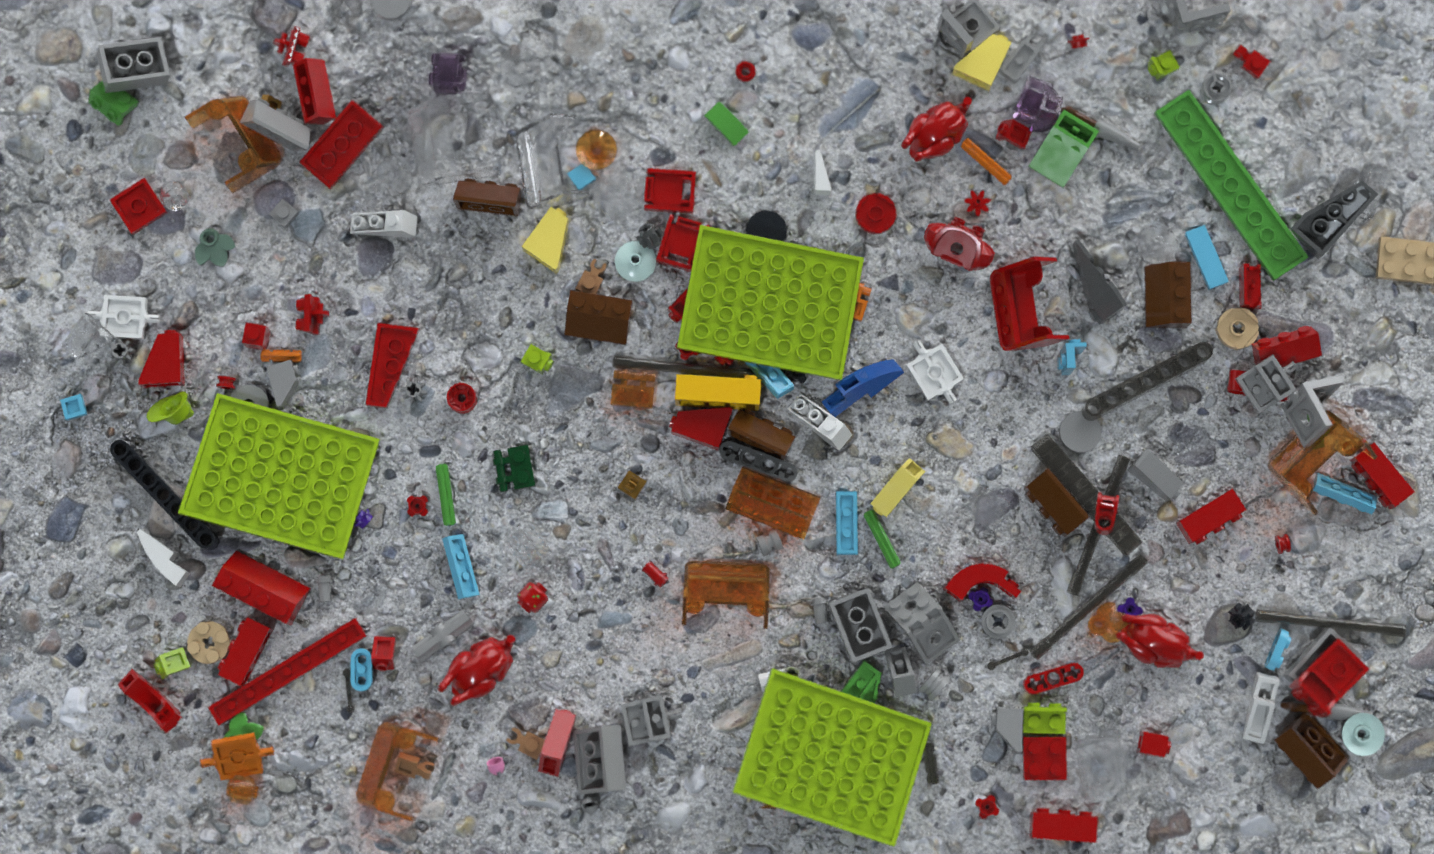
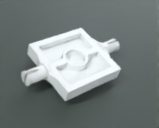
[87,295,160,340]
[906,340,964,405]

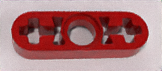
[1023,663,1084,695]

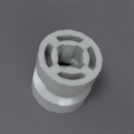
[756,529,783,556]

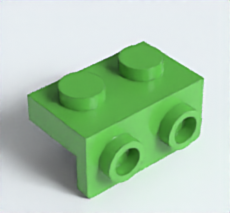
[88,80,139,126]

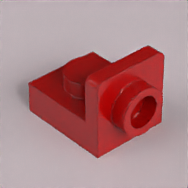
[996,119,1032,149]
[371,636,396,671]

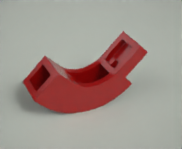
[943,564,1021,602]
[117,669,182,733]

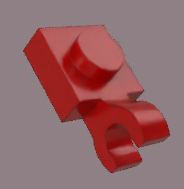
[1232,45,1271,79]

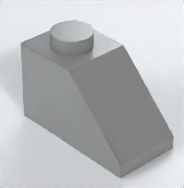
[266,360,301,410]
[885,646,917,697]
[991,708,1023,753]

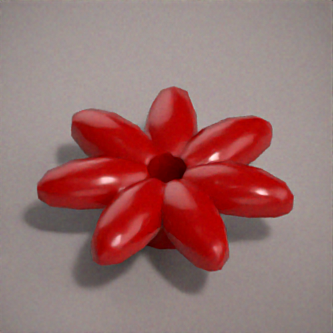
[964,190,991,217]

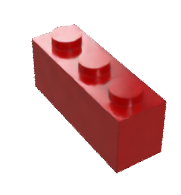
[293,57,336,125]
[1251,326,1322,367]
[1350,442,1415,509]
[1176,489,1246,545]
[218,617,273,686]
[1029,808,1098,843]

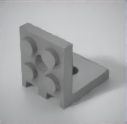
[936,0,1001,59]
[1165,0,1231,35]
[1281,375,1344,448]
[884,582,960,665]

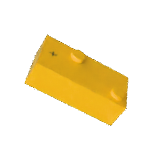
[675,374,761,411]

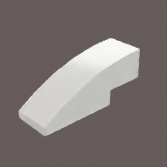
[137,529,190,587]
[1243,672,1280,744]

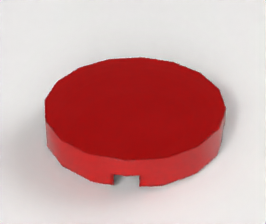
[856,193,897,234]

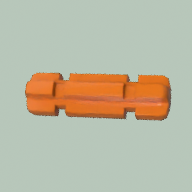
[260,350,302,363]

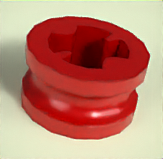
[216,376,236,390]
[1275,534,1291,554]

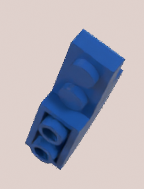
[822,359,904,417]

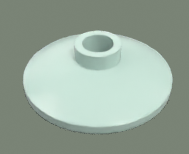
[615,241,656,282]
[1341,713,1385,756]

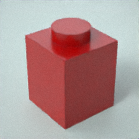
[242,322,271,350]
[1136,731,1171,758]

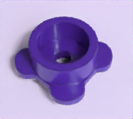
[354,509,373,529]
[968,587,993,611]
[1117,597,1143,615]

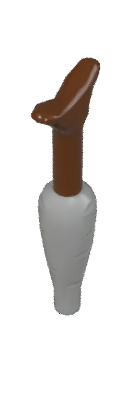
[1059,106,1141,151]
[1280,701,1373,720]

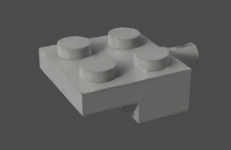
[1235,355,1298,414]
[621,695,682,747]

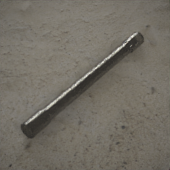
[613,355,759,379]
[1066,455,1130,596]
[1029,554,1148,660]
[1255,609,1406,637]

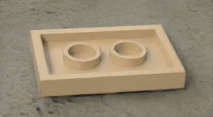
[1376,236,1434,285]

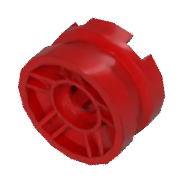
[446,382,477,414]

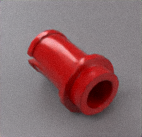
[642,561,669,588]

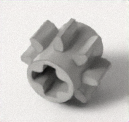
[108,339,136,366]
[401,377,428,404]

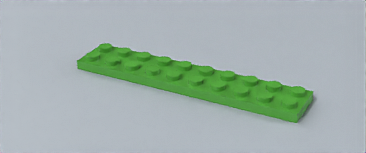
[1154,90,1309,281]

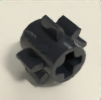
[1228,603,1256,630]

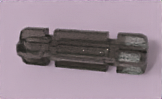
[923,742,939,785]

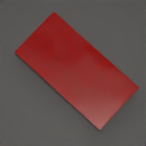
[299,100,384,190]

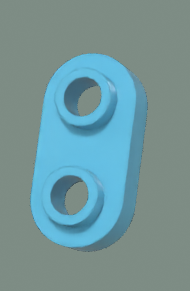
[1264,628,1291,671]
[351,648,373,692]

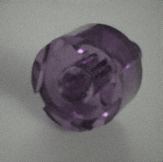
[428,52,467,95]

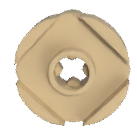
[1215,308,1259,350]
[187,621,231,664]

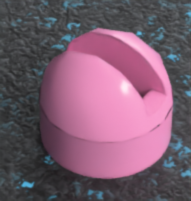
[486,757,505,775]

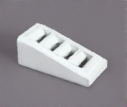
[814,150,831,195]

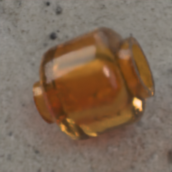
[226,775,259,805]

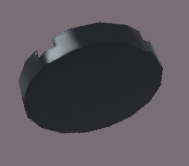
[746,210,787,241]

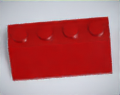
[212,550,311,626]

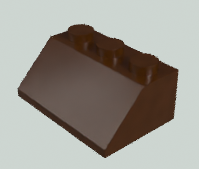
[453,178,522,217]
[1144,262,1192,328]
[564,290,633,345]
[728,409,795,461]
[1024,468,1090,538]
[1274,712,1350,789]

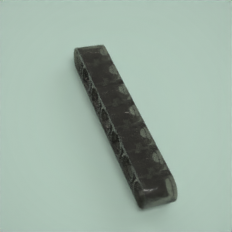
[1082,342,1213,421]
[1030,434,1143,556]

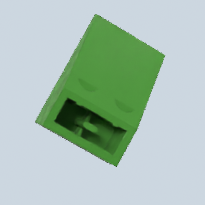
[1028,110,1099,188]

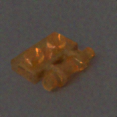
[611,369,656,409]

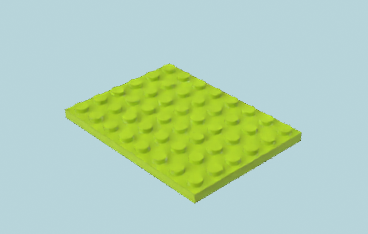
[677,225,864,381]
[178,393,380,560]
[732,668,932,847]

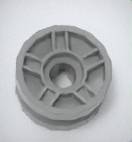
[1200,73,1232,105]
[919,668,950,701]

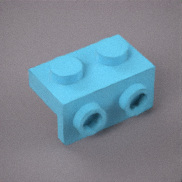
[1057,339,1087,375]

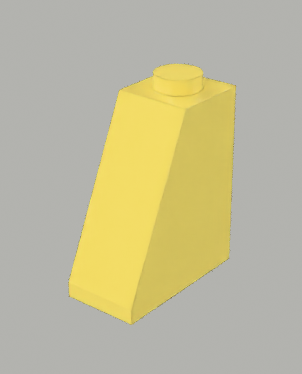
[952,34,1012,91]
[522,207,569,274]
[870,458,926,517]

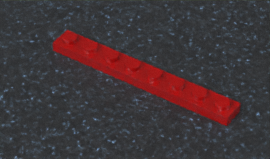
[208,618,367,726]

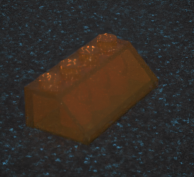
[725,467,821,540]

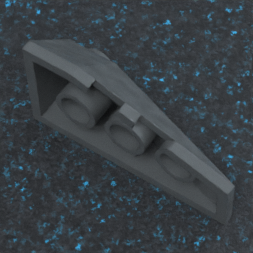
[1290,180,1378,259]
[1072,239,1127,325]

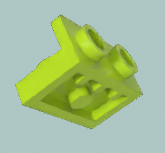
[1022,703,1067,734]

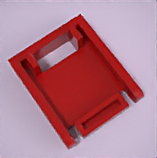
[644,168,696,214]
[656,214,710,272]

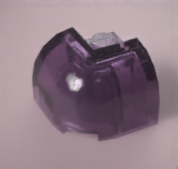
[1012,74,1063,133]

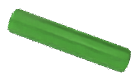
[436,464,456,526]
[864,509,901,569]

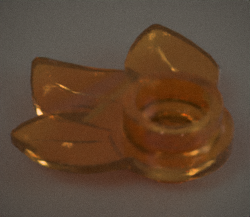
[1088,602,1129,643]

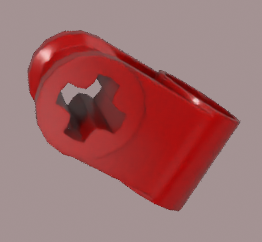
[1095,492,1120,535]

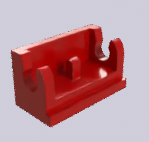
[1239,263,1262,309]

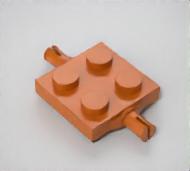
[200,733,275,781]

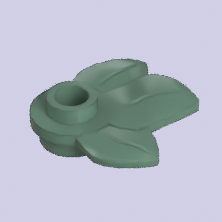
[195,228,235,267]

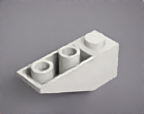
[350,210,417,237]
[787,393,852,450]

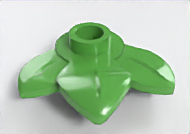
[223,712,264,740]

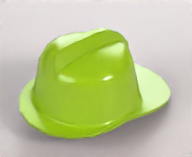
[146,391,194,425]

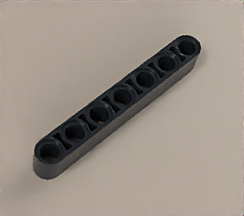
[110,440,219,551]

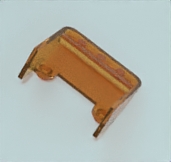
[185,95,282,193]
[1268,410,1377,516]
[682,561,770,629]
[356,722,442,821]

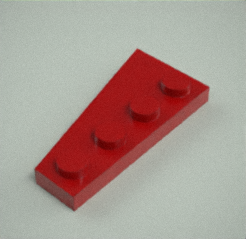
[365,323,420,408]

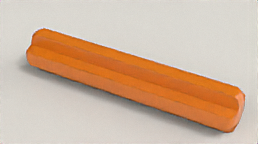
[961,138,1012,185]

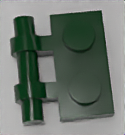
[492,445,536,493]

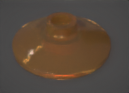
[576,129,617,170]

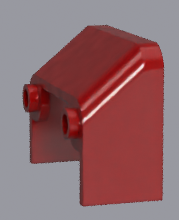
[990,256,1070,351]

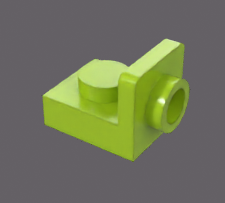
[1147,50,1180,81]
[520,344,554,375]
[154,647,190,679]

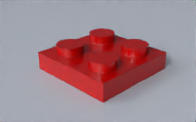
[110,177,168,235]
[1022,737,1067,780]

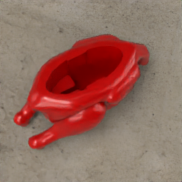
[901,97,972,162]
[1116,614,1204,668]
[438,635,516,706]

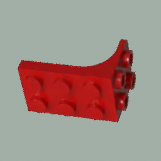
[1289,638,1370,718]

